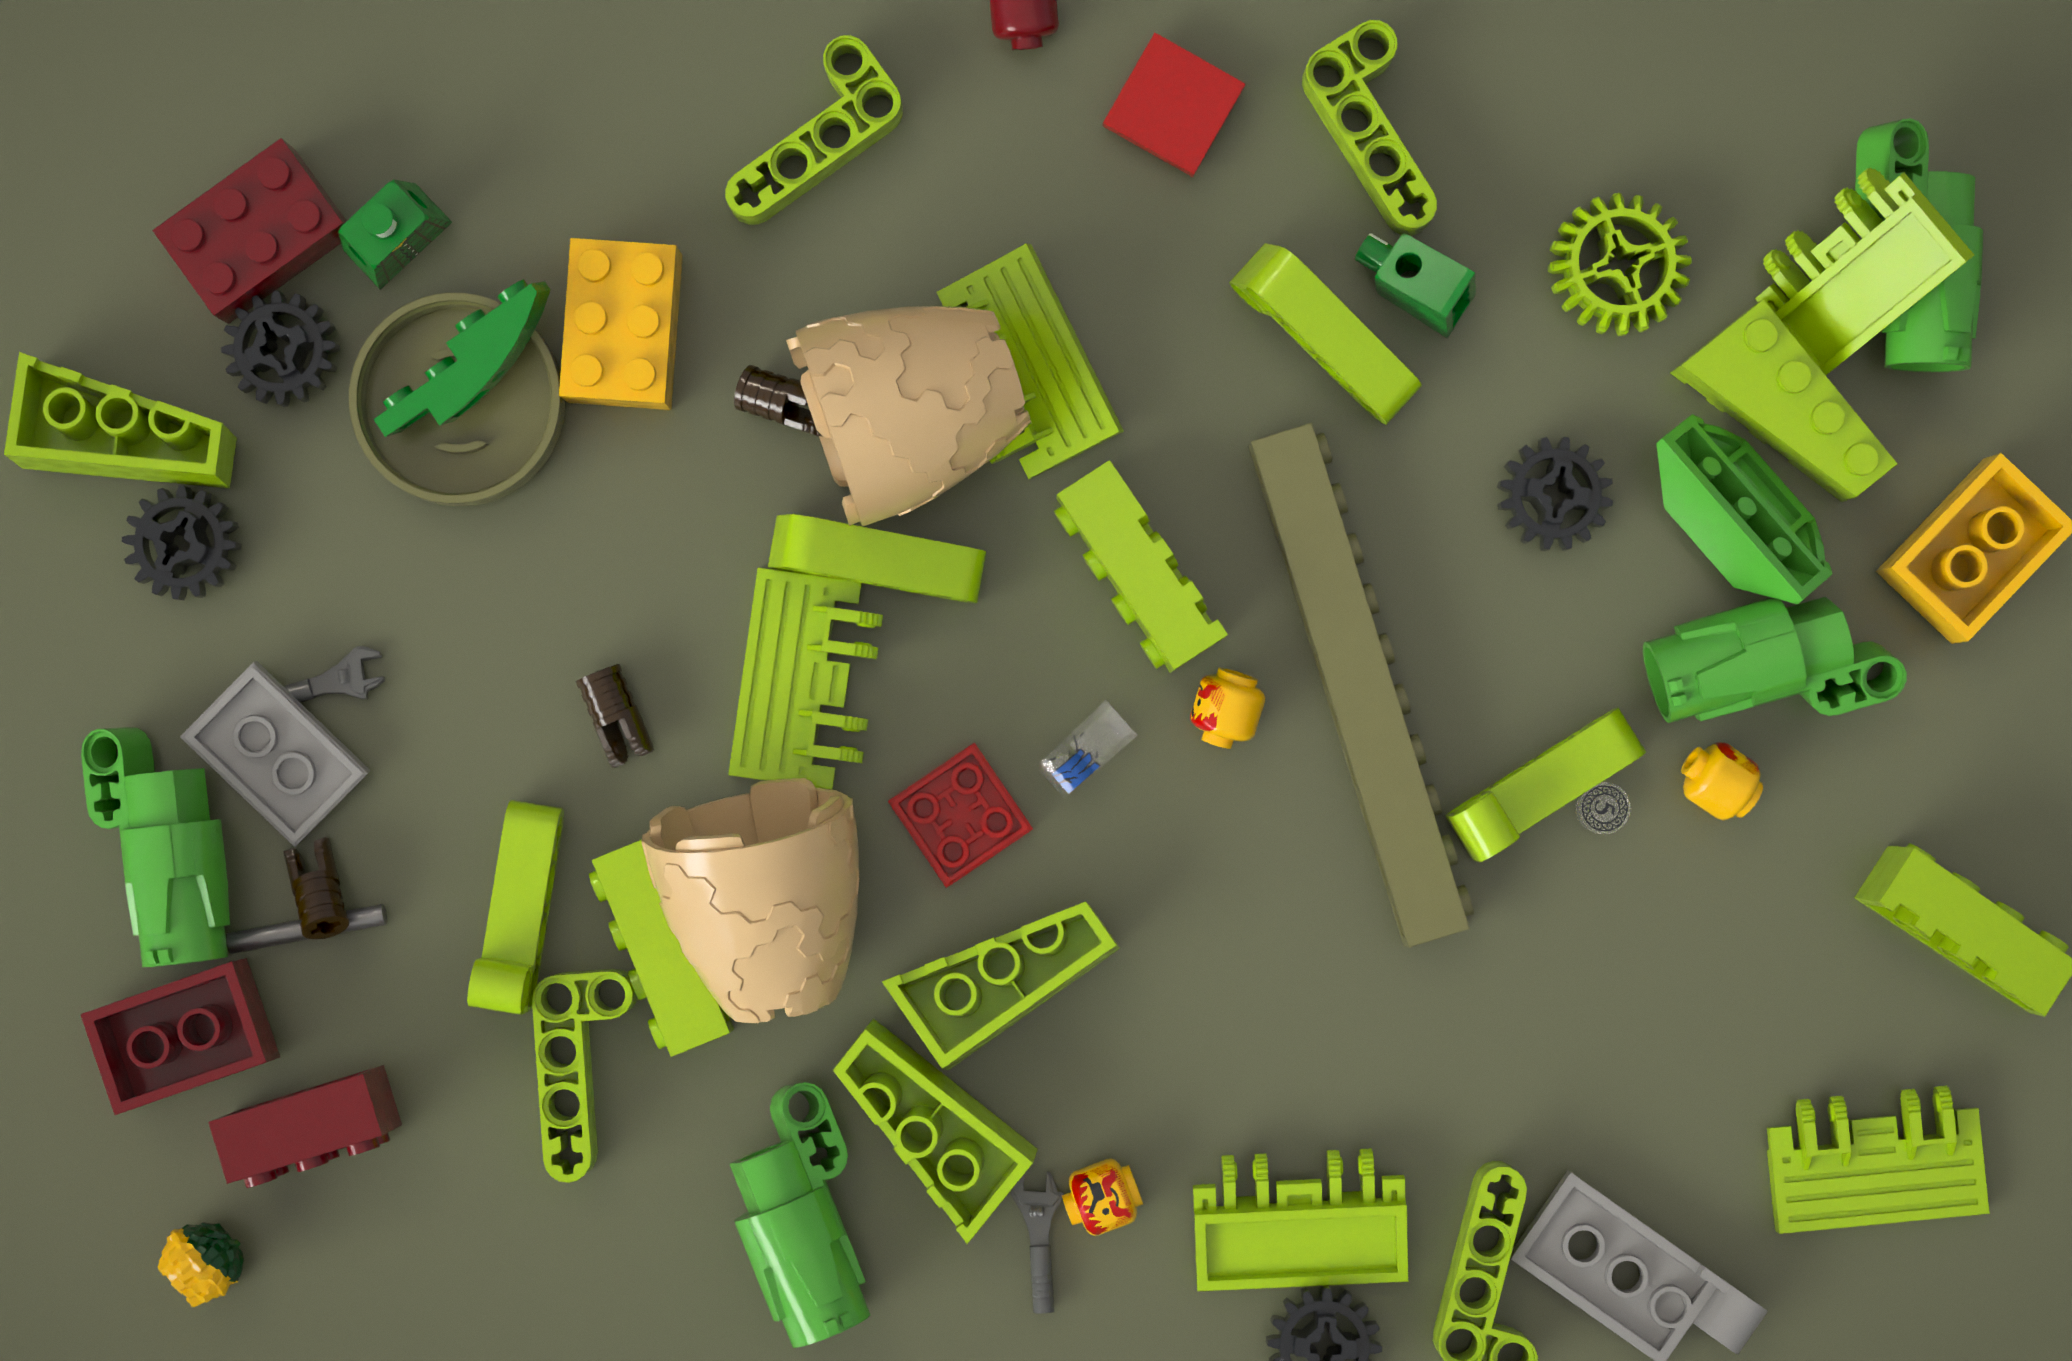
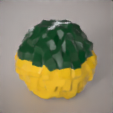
[157,1222,244,1307]

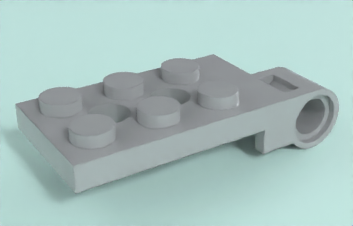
[1510,1170,1768,1361]

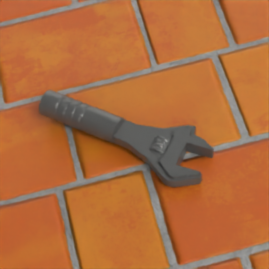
[283,646,385,703]
[1010,1171,1064,1314]

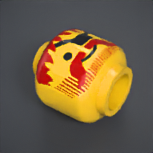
[1190,667,1265,749]
[1681,742,1763,820]
[1062,1159,1144,1236]

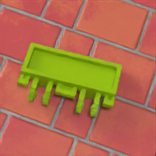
[1755,167,1974,375]
[936,244,1124,479]
[728,568,883,790]
[1767,1085,1990,1234]
[1193,1148,1408,1291]

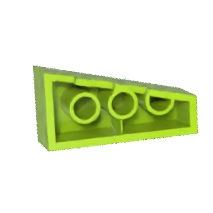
[1670,299,1897,502]
[4,352,237,488]
[1054,460,1228,673]
[1854,843,2072,1017]
[882,902,1120,1070]
[833,1018,1038,1244]

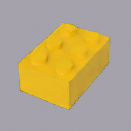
[559,238,683,410]
[1876,453,2072,644]

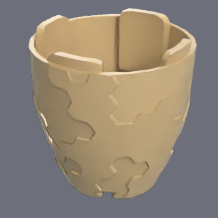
[786,306,1031,527]
[641,778,859,1023]

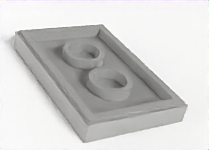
[180,661,371,847]

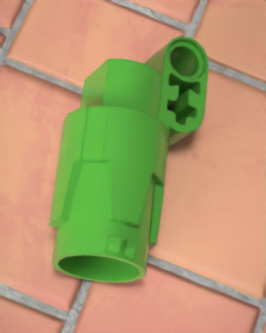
[1855,118,1983,372]
[1643,597,1907,723]
[81,727,230,967]
[729,1082,871,1348]

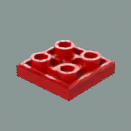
[1103,32,1246,177]
[888,742,1033,888]

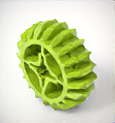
[1548,193,1692,336]

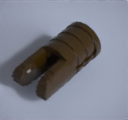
[734,365,823,437]
[575,664,654,768]
[283,837,349,940]

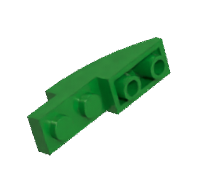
[373,279,551,437]

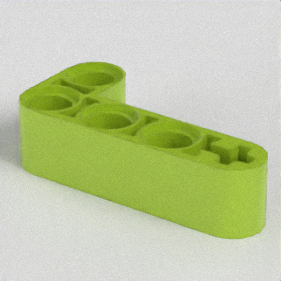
[1302,20,1437,236]
[725,35,903,225]
[1229,243,1422,425]
[768,514,986,603]
[1445,707,1646,862]
[467,800,564,1015]
[532,969,638,1183]
[1433,1161,1538,1361]

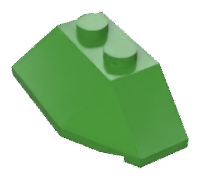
[1656,414,1833,604]

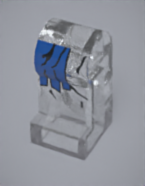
[1036,700,1138,798]

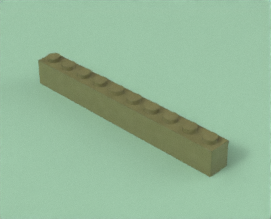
[1248,423,1474,948]

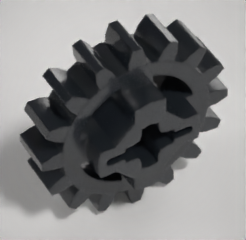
[221,291,340,407]
[1497,437,1613,551]
[122,485,242,601]
[1266,1285,1382,1361]

